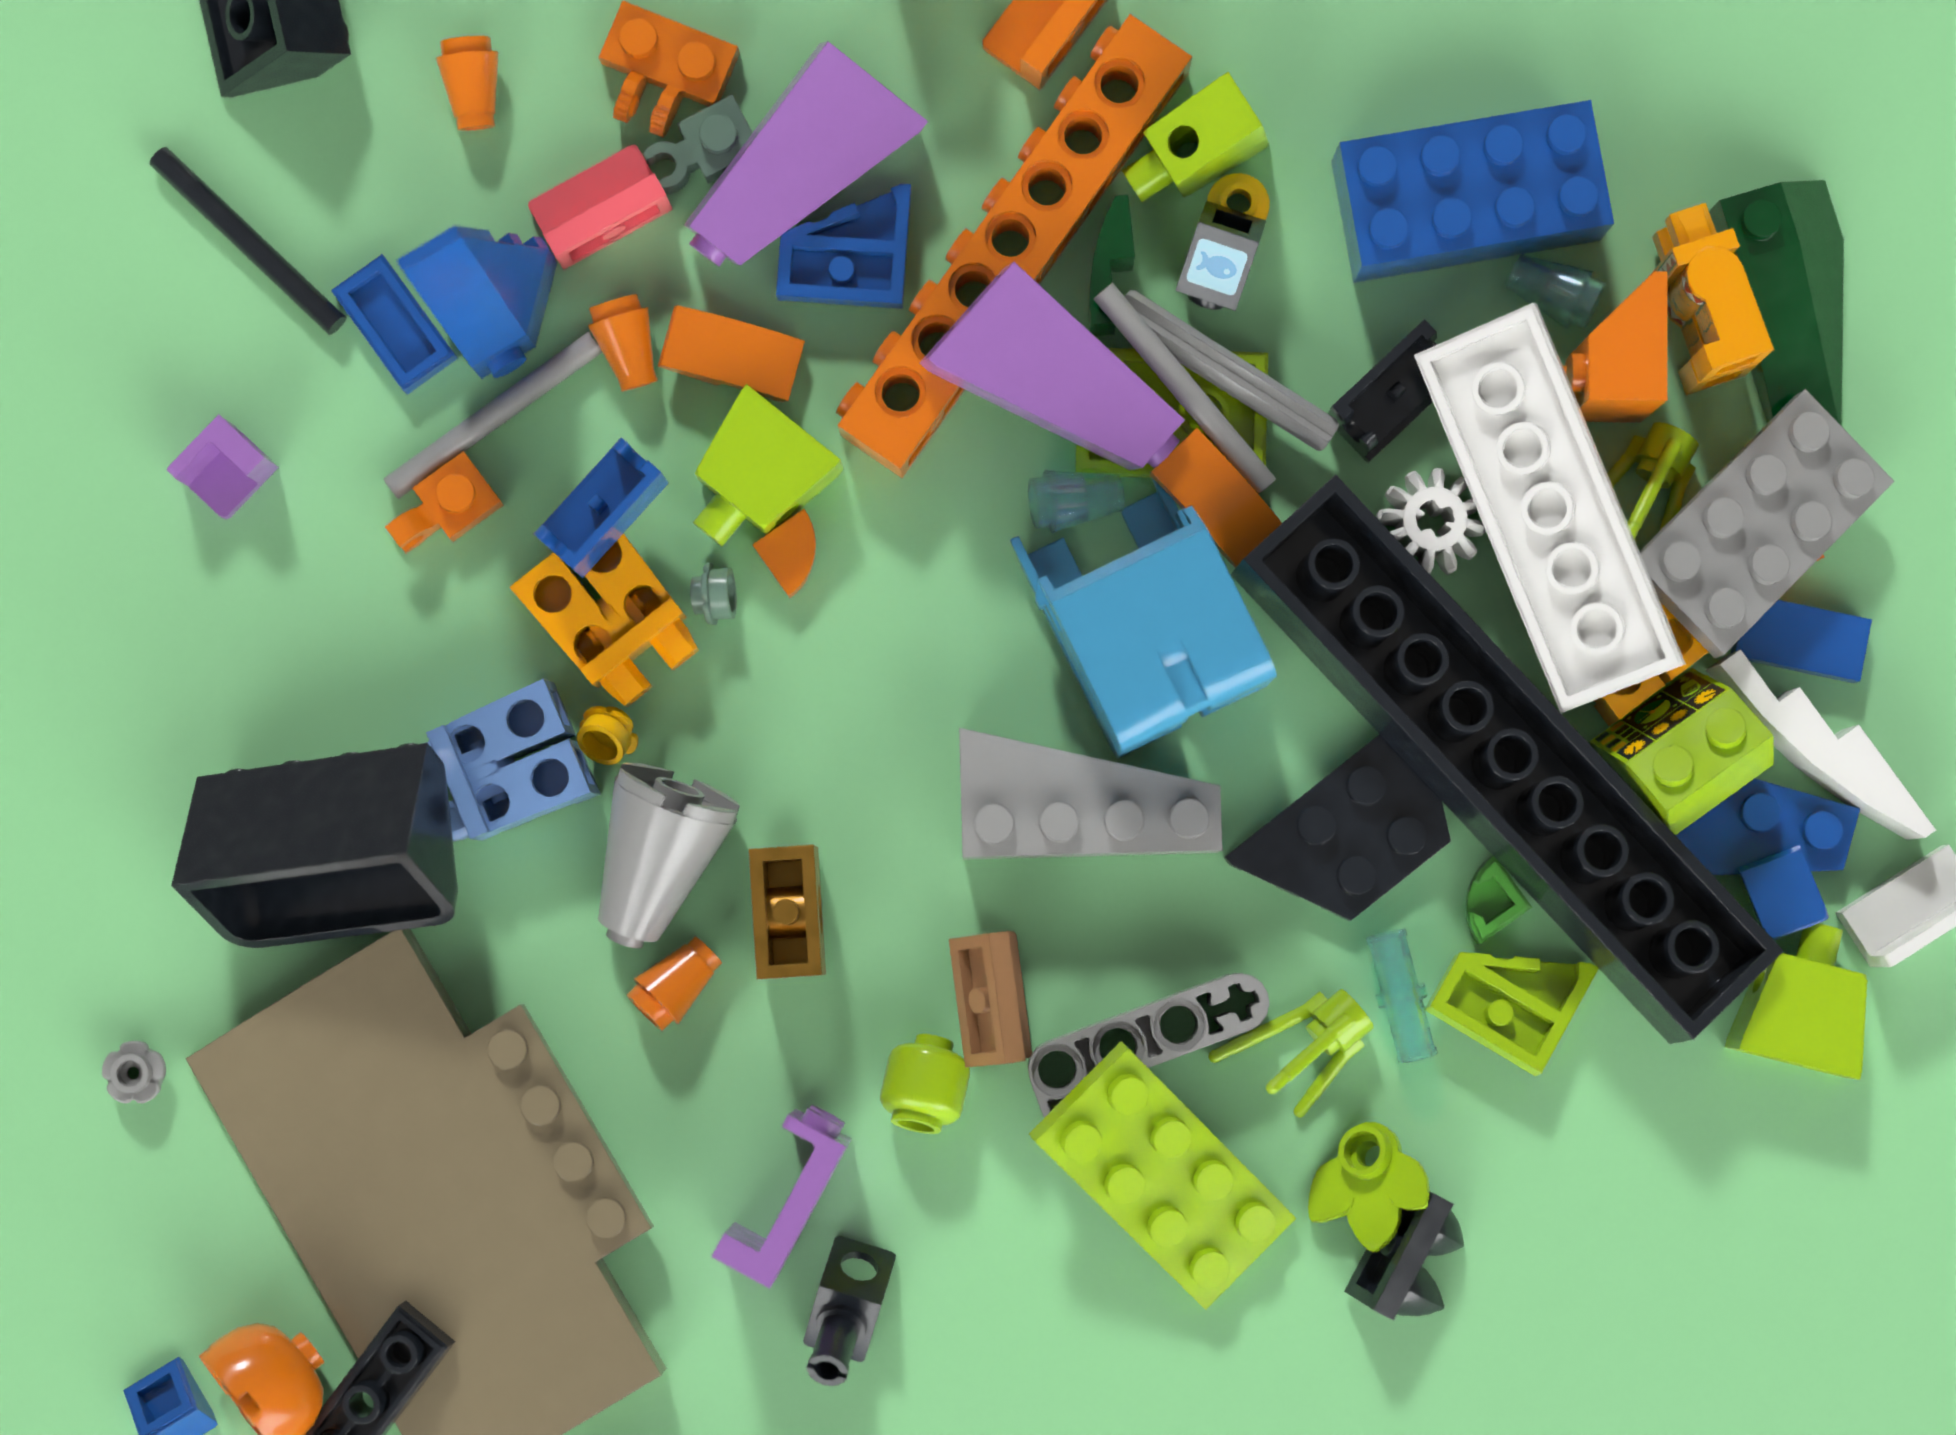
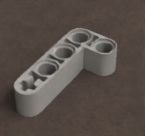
[1028,973,1270,1118]

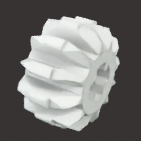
[1376,468,1486,575]

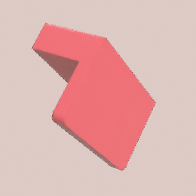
[528,145,673,270]

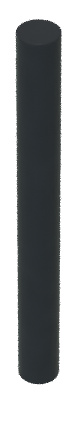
[149,147,346,335]

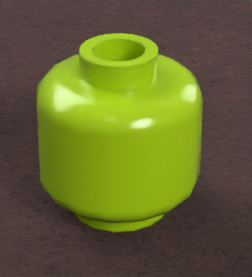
[880,1034,970,1134]

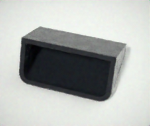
[171,743,458,948]

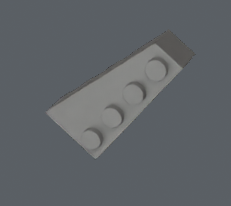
[959,728,1222,860]

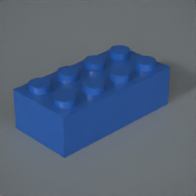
[1331,100,1614,283]

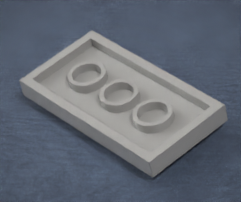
[1639,389,1894,658]

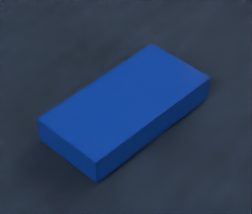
[331,254,458,395]
[1730,600,1872,683]

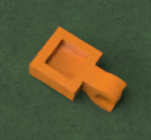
[385,451,504,553]

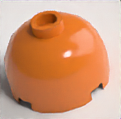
[199,1323,325,1435]

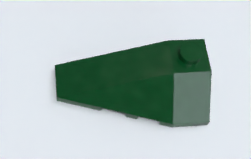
[1709,180,1844,425]

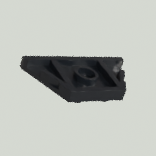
[1224,734,1451,921]

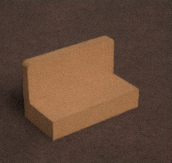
[949,931,1032,1068]

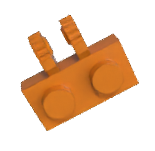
[599,0,740,138]

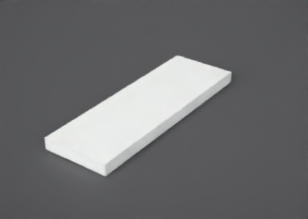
[1414,302,1686,713]

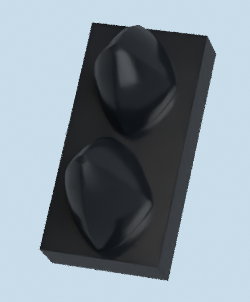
[1344,1192,1464,1320]

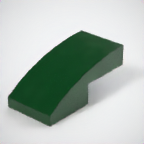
[1088,194,1135,337]

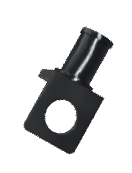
[803,1236,896,1386]

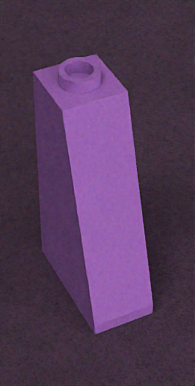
[684,41,928,267]
[920,262,1185,470]

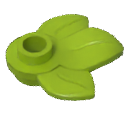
[1308,1122,1430,1253]

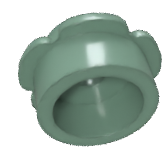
[690,563,737,625]

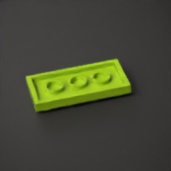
[1029,1041,1296,1310]

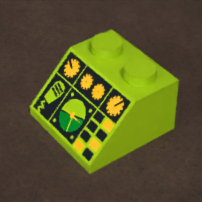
[1589,668,1774,835]

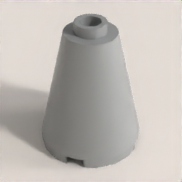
[598,762,740,949]

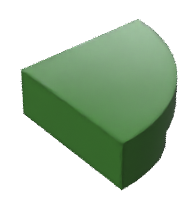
[1465,855,1532,944]

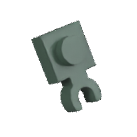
[643,95,753,194]

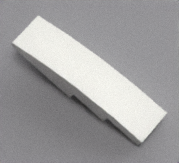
[1706,649,1936,840]

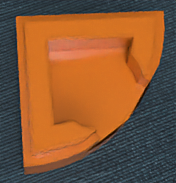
[752,509,816,598]

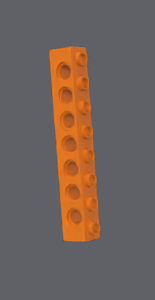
[836,14,1193,478]

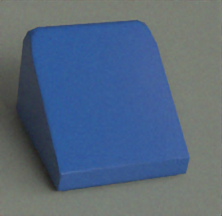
[1738,845,1829,940]
[123,1357,218,1435]

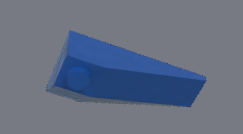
[396,225,558,379]

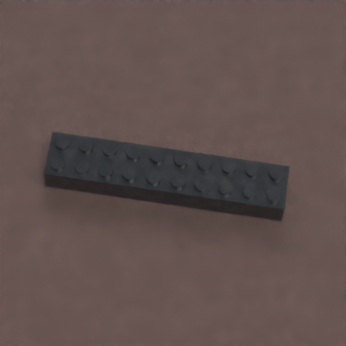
[1231,475,1784,1044]

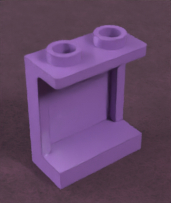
[711,1105,852,1289]

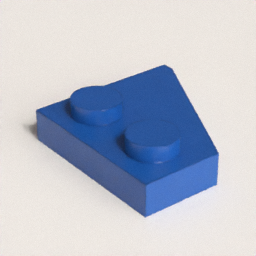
[776,183,912,309]

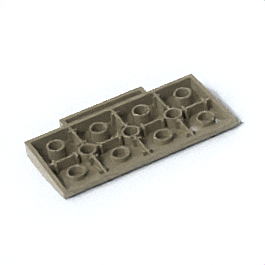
[186,929,667,1435]

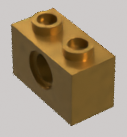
[749,844,826,979]

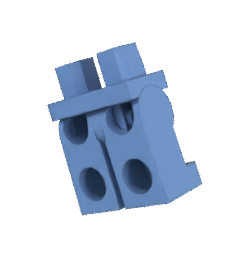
[426,678,601,842]

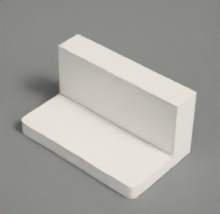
[1835,844,1956,967]

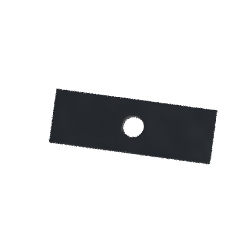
[305,1301,456,1435]

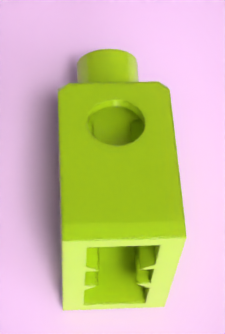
[1121,72,1270,202]
[693,384,844,547]
[1724,923,1867,1080]

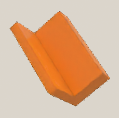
[982,0,1107,90]

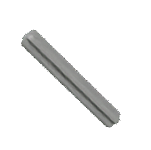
[1125,290,1339,451]

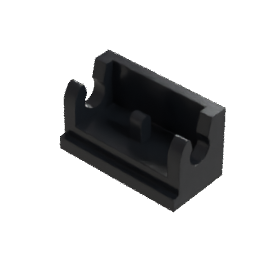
[1327,319,1437,463]

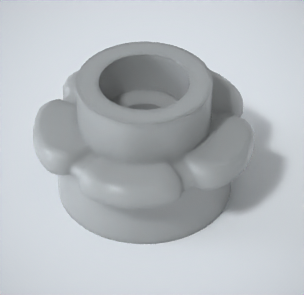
[102,1041,166,1104]

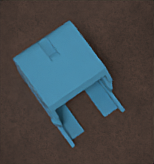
[1010,472,1277,759]

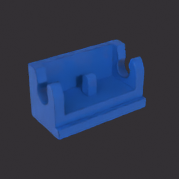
[533,437,669,578]

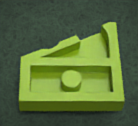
[1424,952,1599,1076]

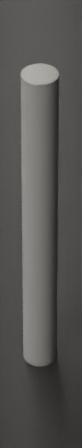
[1093,282,1276,494]
[383,332,602,499]

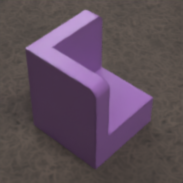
[167,414,279,519]

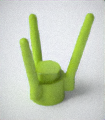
[1607,422,1699,539]
[1208,989,1374,1118]

